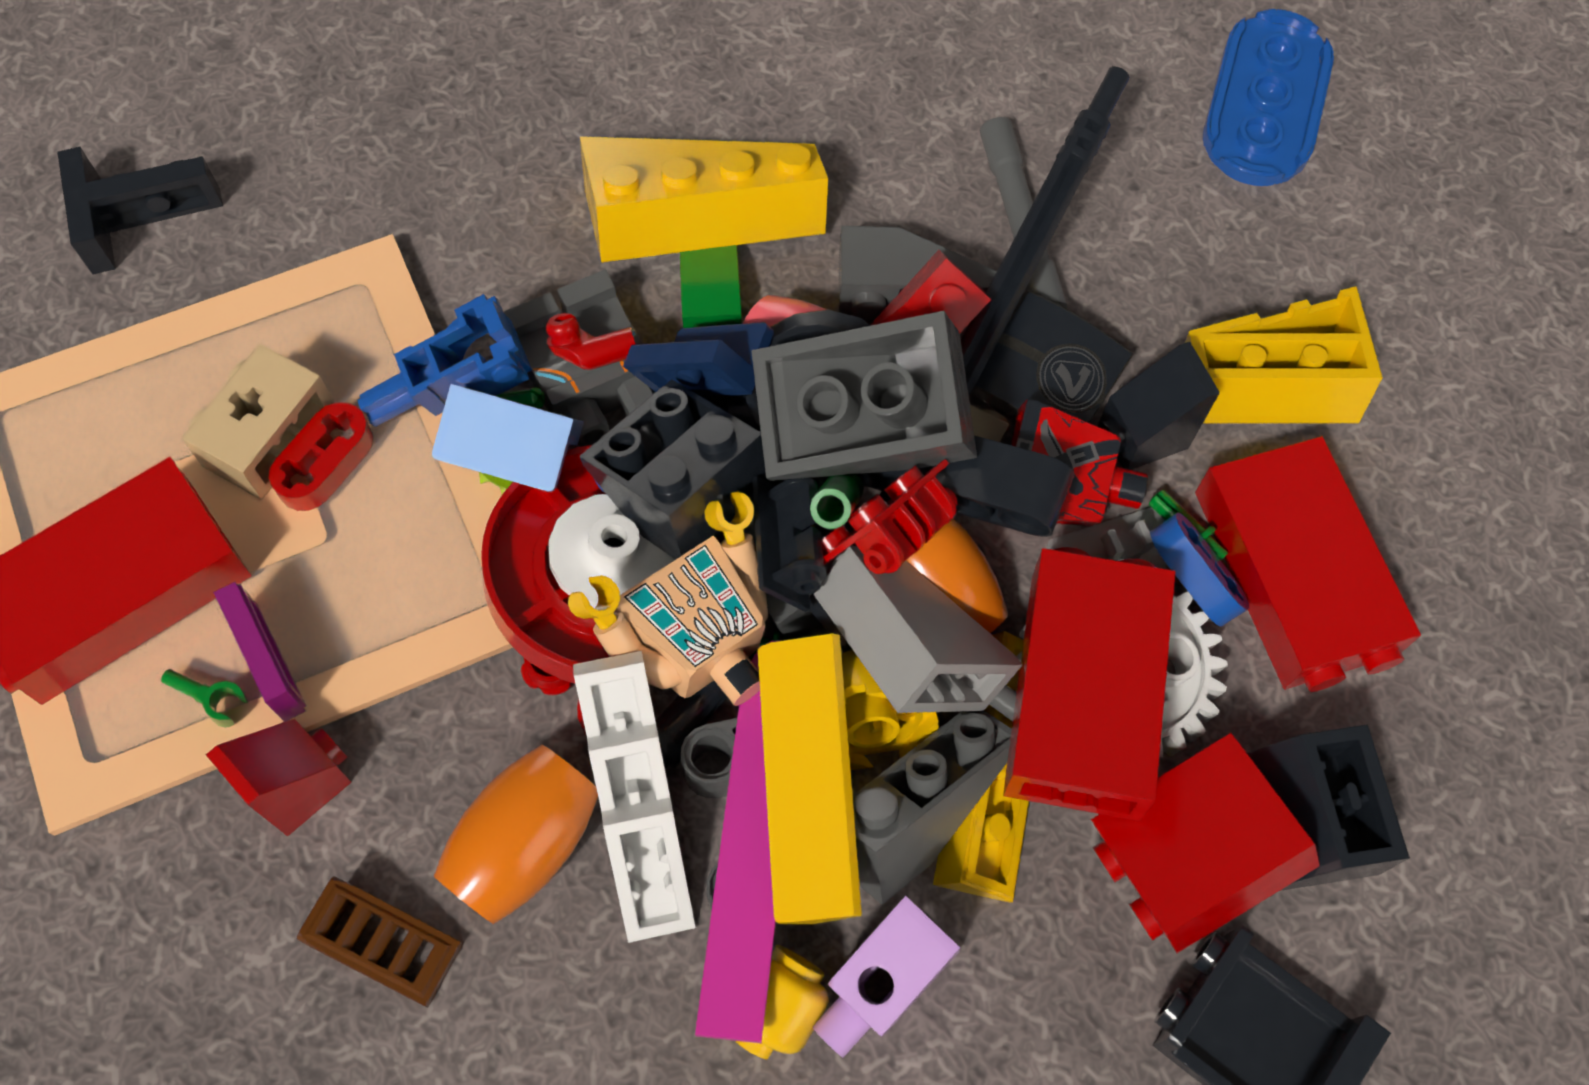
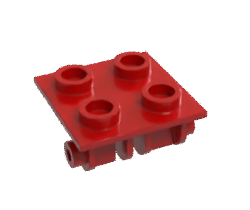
[822,459,957,574]

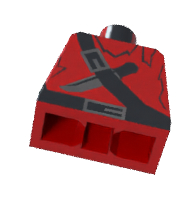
[1010,399,1148,526]

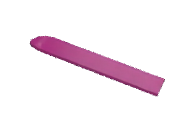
[695,641,778,1044]

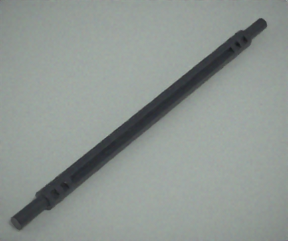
[818,66,1130,627]

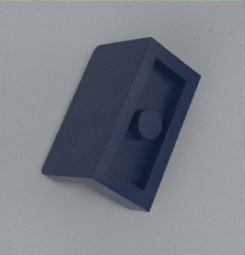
[623,322,774,396]

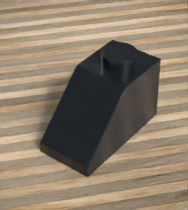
[1098,342,1220,470]

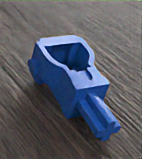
[357,294,532,427]

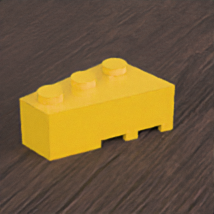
[1185,286,1383,423]

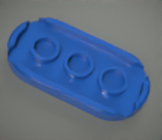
[1203,9,1334,186]

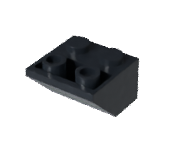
[580,379,774,560]
[1247,724,1410,891]

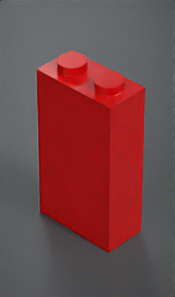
[1195,436,1421,692]
[0,456,252,705]
[1003,547,1175,821]

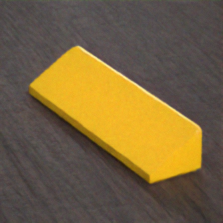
[933,631,1029,903]
[758,634,862,924]

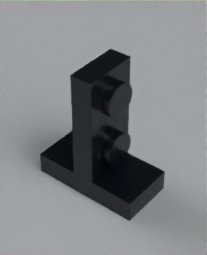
[57,147,223,275]

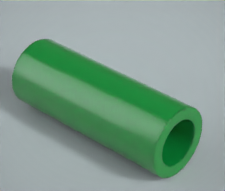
[810,474,864,529]

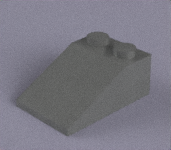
[751,311,977,481]

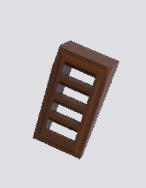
[297,876,463,1008]

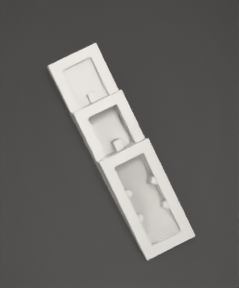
[573,651,696,943]

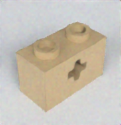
[181,343,334,500]

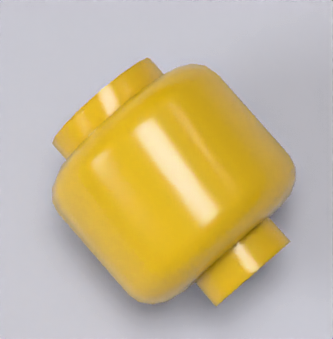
[735,945,829,1059]

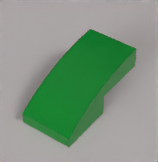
[680,245,742,328]

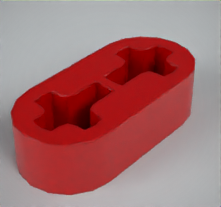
[269,402,373,511]

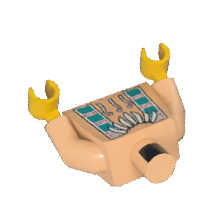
[568,492,768,706]

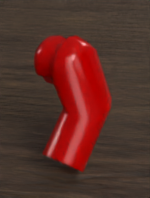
[546,313,636,370]

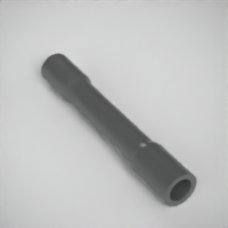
[980,117,1068,310]

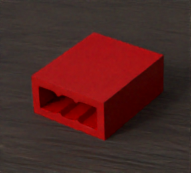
[1091,733,1320,953]

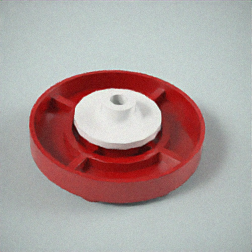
[481,445,725,684]

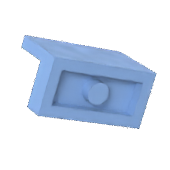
[432,384,584,492]

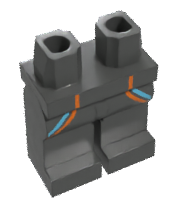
[504,269,656,447]

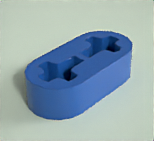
[1150,513,1250,627]

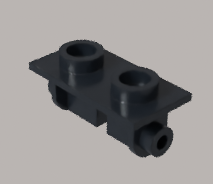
[752,476,826,612]

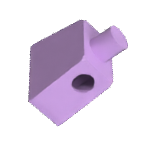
[813,896,960,1058]

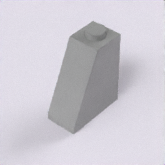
[814,546,1022,713]

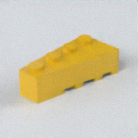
[580,136,828,263]

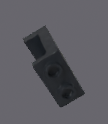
[1152,925,1391,1085]

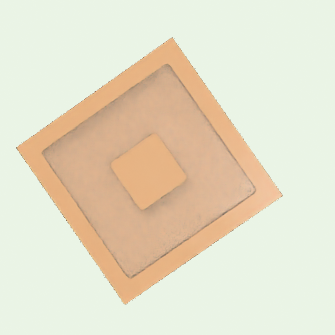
[0,234,513,836]

